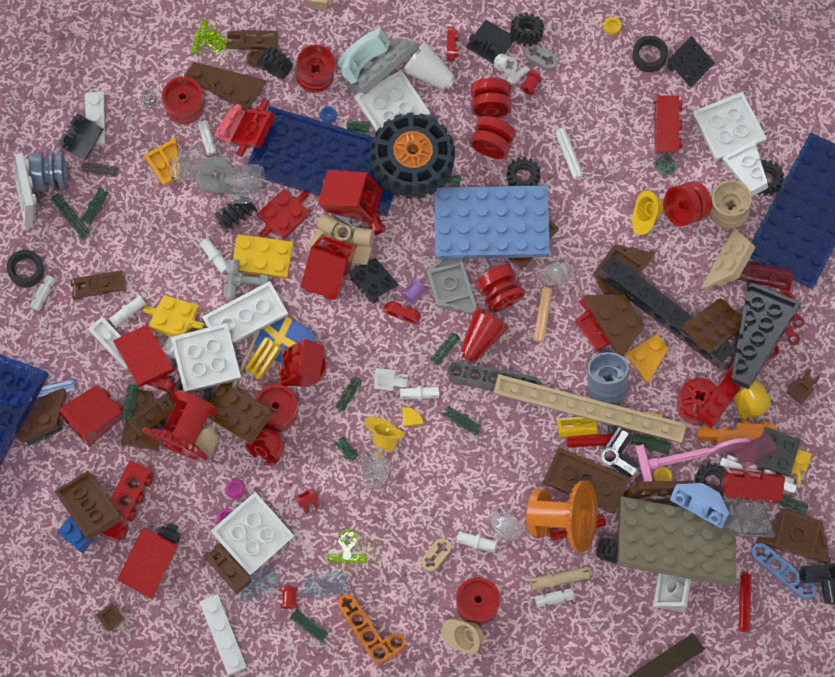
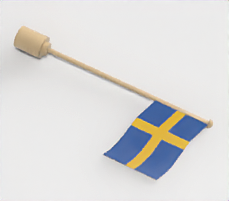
[195,317,316,459]

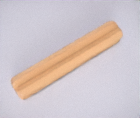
[534,288,552,342]

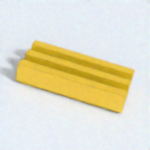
[245,337,282,380]
[557,417,598,437]

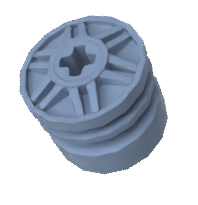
[29,151,68,192]
[588,352,629,404]

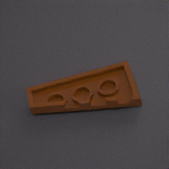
[184,62,267,111]

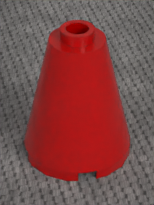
[460,307,509,362]

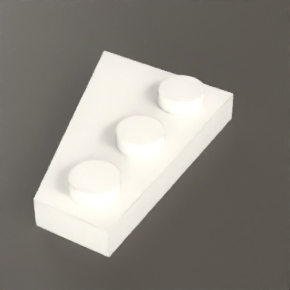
[722,141,768,196]

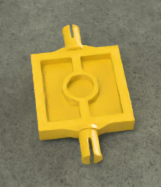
[143,295,206,337]

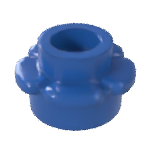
[319,106,337,124]

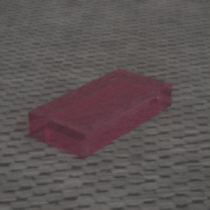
[734,433,778,469]

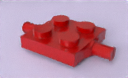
[231,99,275,157]
[257,189,310,240]
[574,299,610,352]

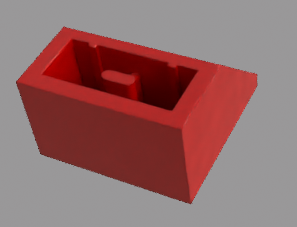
[279,339,324,387]

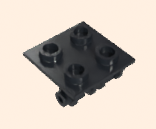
[466,19,514,64]
[667,36,715,87]
[58,113,104,161]
[348,257,399,304]
[754,427,801,477]

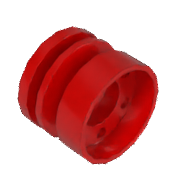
[295,44,336,93]
[475,264,525,313]
[676,377,716,425]

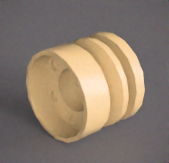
[710,180,752,229]

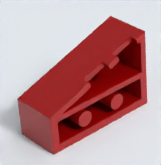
[653,95,683,153]
[721,467,785,504]

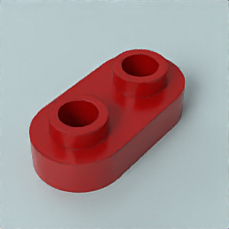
[447,26,458,61]
[383,301,421,325]
[147,376,175,394]

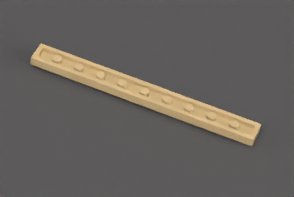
[493,374,686,443]

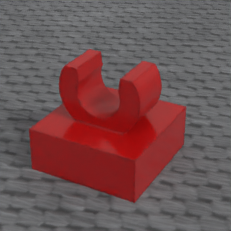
[294,488,318,513]

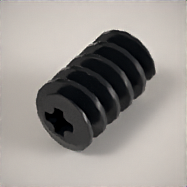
[215,194,258,233]

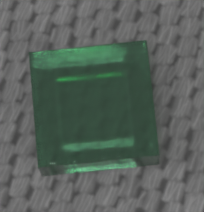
[653,153,679,179]

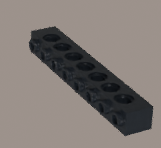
[597,255,734,368]

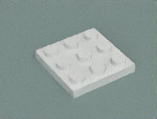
[354,70,430,131]
[692,92,767,162]
[14,153,36,229]
[171,323,241,393]
[210,492,294,576]

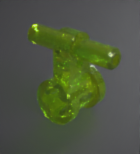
[190,19,226,54]
[327,529,367,565]

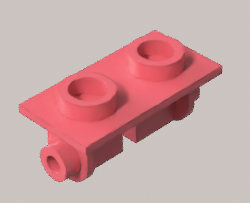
[214,104,245,144]

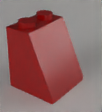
[318,170,383,223]
[300,234,357,300]
[59,385,124,447]

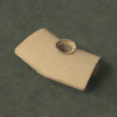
[307,213,374,265]

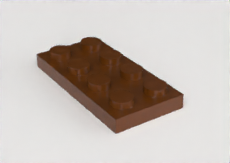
[682,298,742,354]
[208,383,274,445]
[543,447,630,515]
[55,471,122,541]

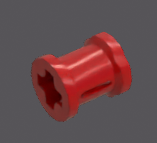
[519,71,542,96]
[368,211,386,236]
[280,586,298,609]

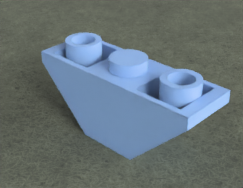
[670,483,729,529]

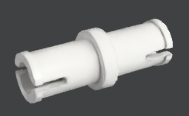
[199,238,227,275]
[109,295,146,328]
[400,385,439,401]
[456,531,498,553]

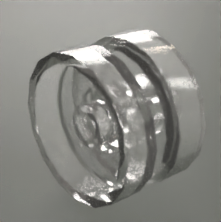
[223,164,268,203]

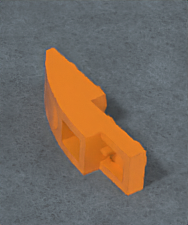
[696,421,776,446]

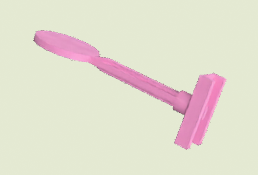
[636,438,752,481]

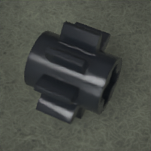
[158,523,181,544]

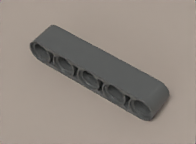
[448,362,541,391]

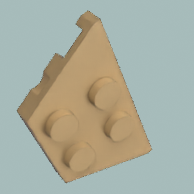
[701,229,755,293]

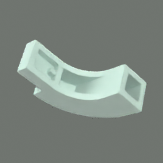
[338,28,390,84]

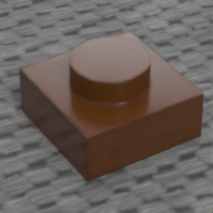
[96,603,125,632]

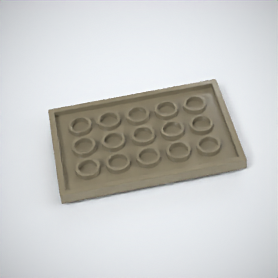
[617,496,736,587]

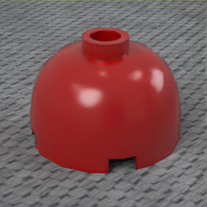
[245,428,285,466]

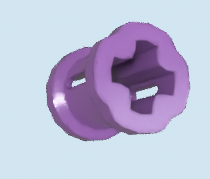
[401,279,426,305]

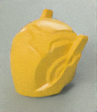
[733,379,771,421]

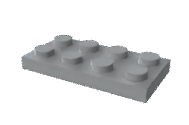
[345,38,419,94]

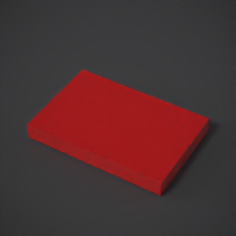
[113,324,174,388]
[117,527,179,599]

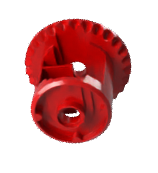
[141,390,218,463]

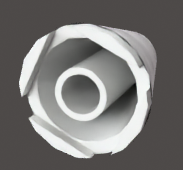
[403,41,455,90]

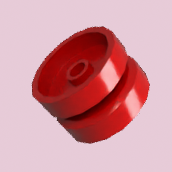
[162,76,205,124]
[471,78,512,118]
[469,116,516,160]
[663,181,712,227]
[255,384,298,432]
[456,577,500,625]

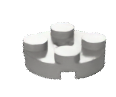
[196,156,235,195]

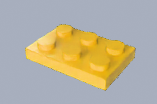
[233,234,293,279]

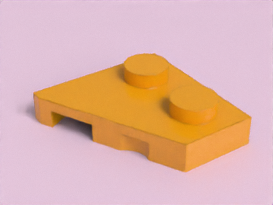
[144,138,180,187]
[626,333,668,384]

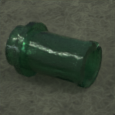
[347,119,370,134]
[335,436,359,462]

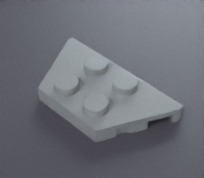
[426,259,477,314]

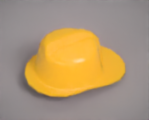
[632,190,663,235]
[364,416,405,453]

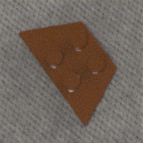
[593,245,656,295]
[582,294,645,357]
[0,388,66,443]
[756,510,831,565]

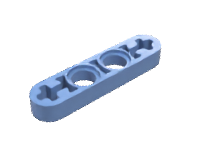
[751,543,816,600]

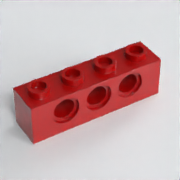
[99,460,154,544]

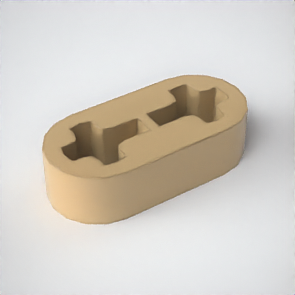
[421,538,451,573]

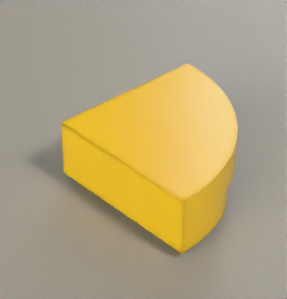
[402,407,423,427]

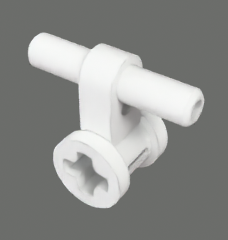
[494,54,530,85]

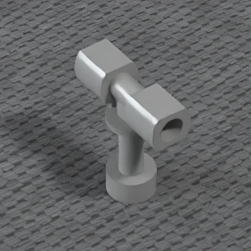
[223,259,268,298]

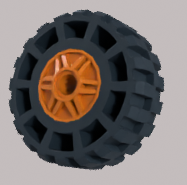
[370,112,455,199]

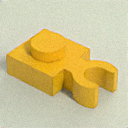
[786,449,812,484]

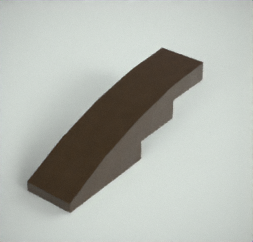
[628,633,705,677]

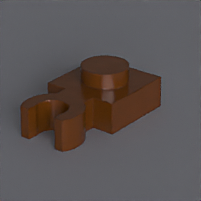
[787,369,820,405]

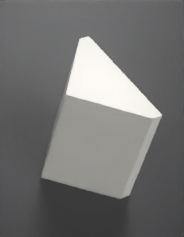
[653,573,691,613]

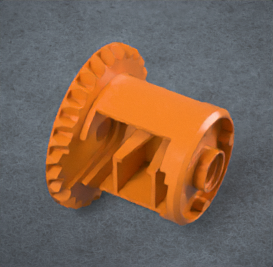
[526,481,597,553]

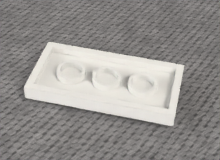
[202,281,288,344]

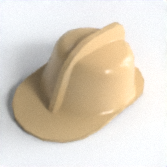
[441,619,487,654]

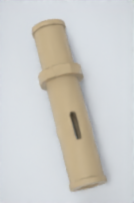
[529,567,590,591]

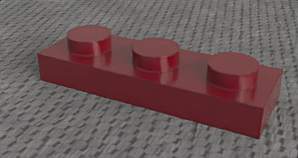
[737,261,794,291]

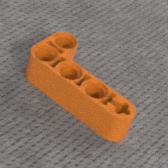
[338,594,405,665]

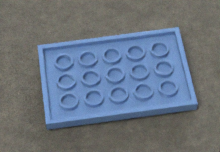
[435,186,550,259]

